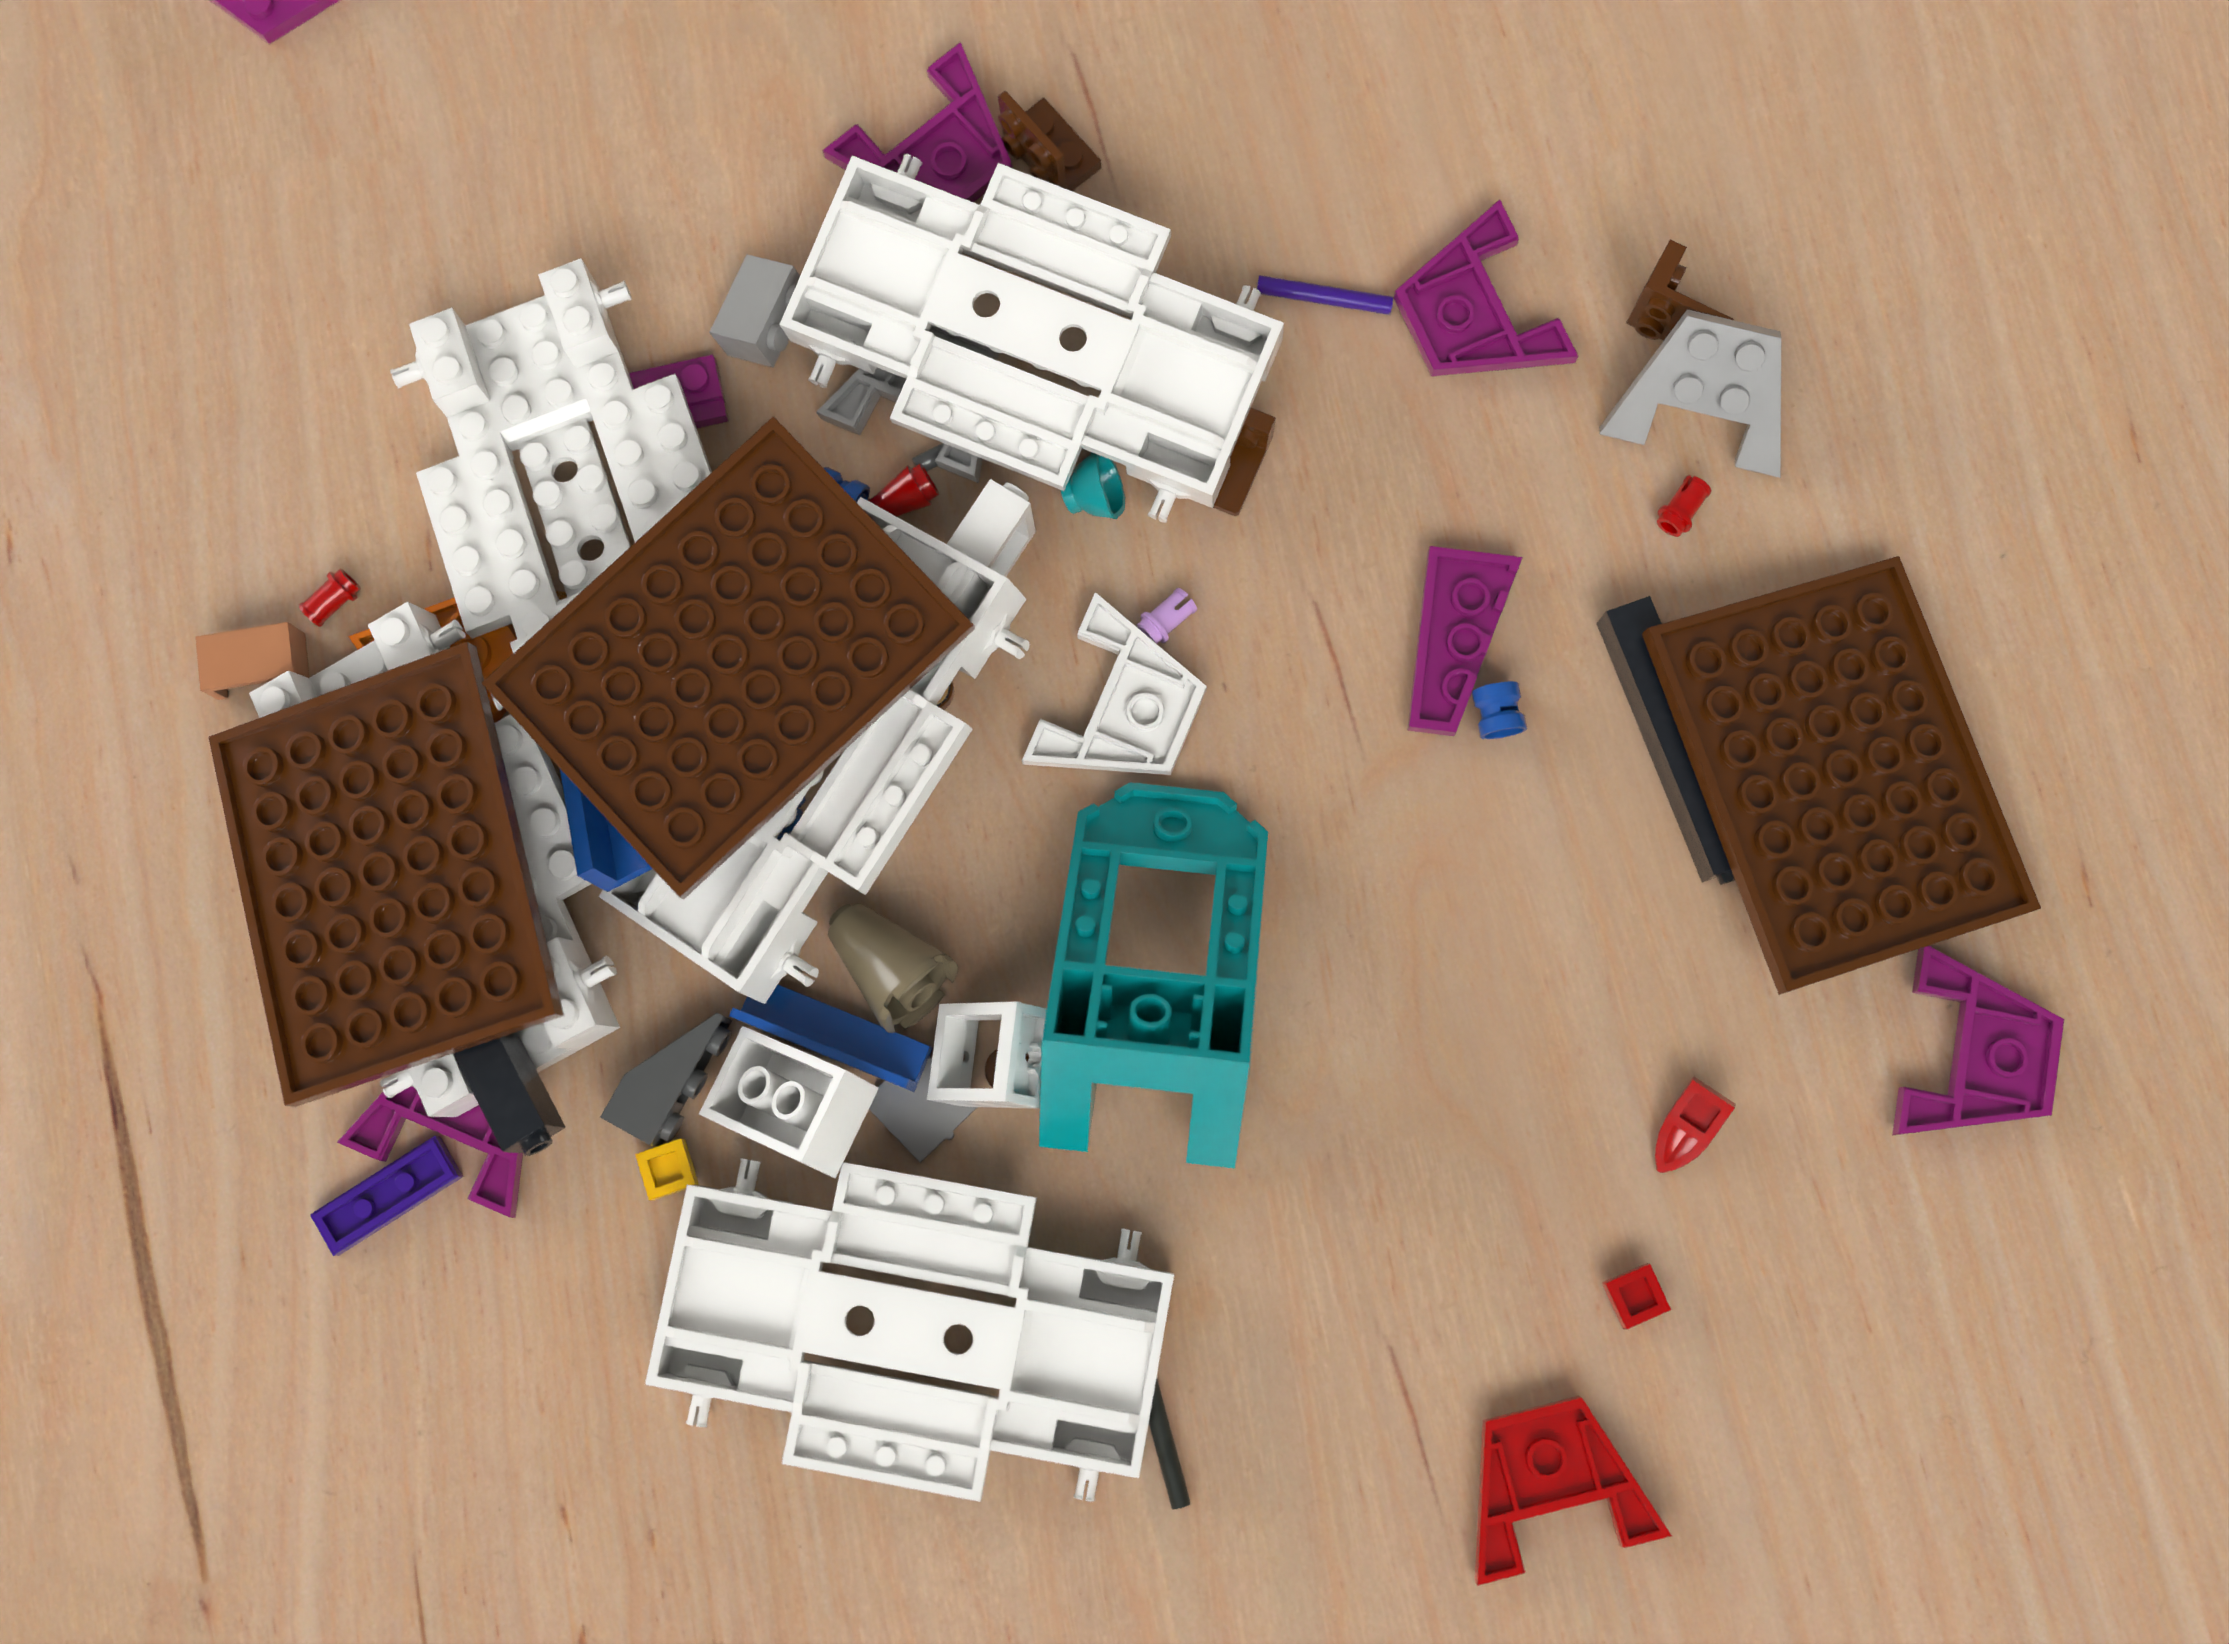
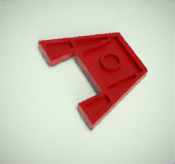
[1475,1396,1672,1586]

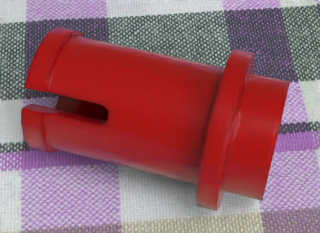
[1657,475,1712,537]
[298,569,361,627]

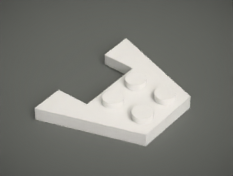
[1022,592,1207,775]

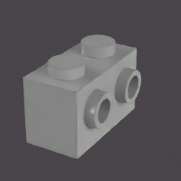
[709,254,800,367]

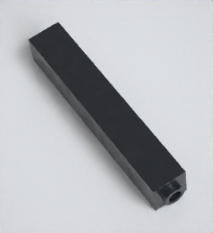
[1596,596,1735,885]
[453,1032,566,1156]

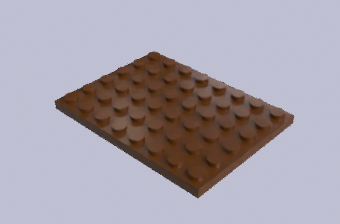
[482,416,975,900]
[1642,556,2041,995]
[208,642,564,1107]

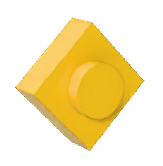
[635,1138,699,1201]

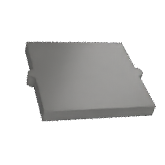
[869,1057,978,1163]

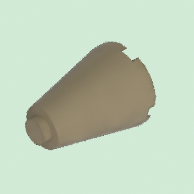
[828,903,958,1033]

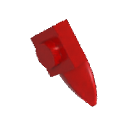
[1655,1077,1736,1173]

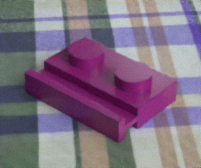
[629,354,729,429]

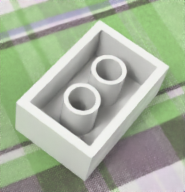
[699,1026,879,1178]

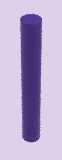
[1257,275,1394,315]

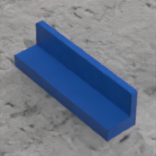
[560,769,652,892]
[729,985,933,1092]

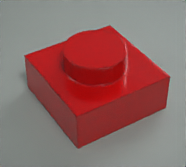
[1602,1263,1671,1330]

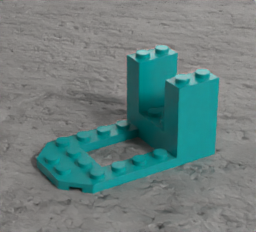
[1039,782,1268,1168]

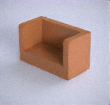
[195,622,310,700]

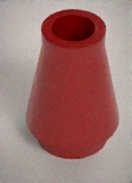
[868,463,939,517]

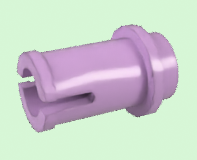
[1137,588,1197,644]

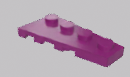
[1407,546,1523,736]

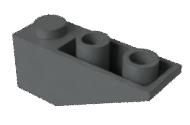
[600,1013,732,1146]

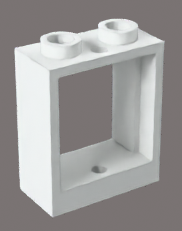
[947,479,1036,577]
[927,1002,1047,1109]

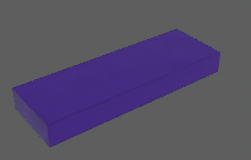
[310,1136,464,1256]

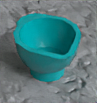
[1061,452,1125,519]

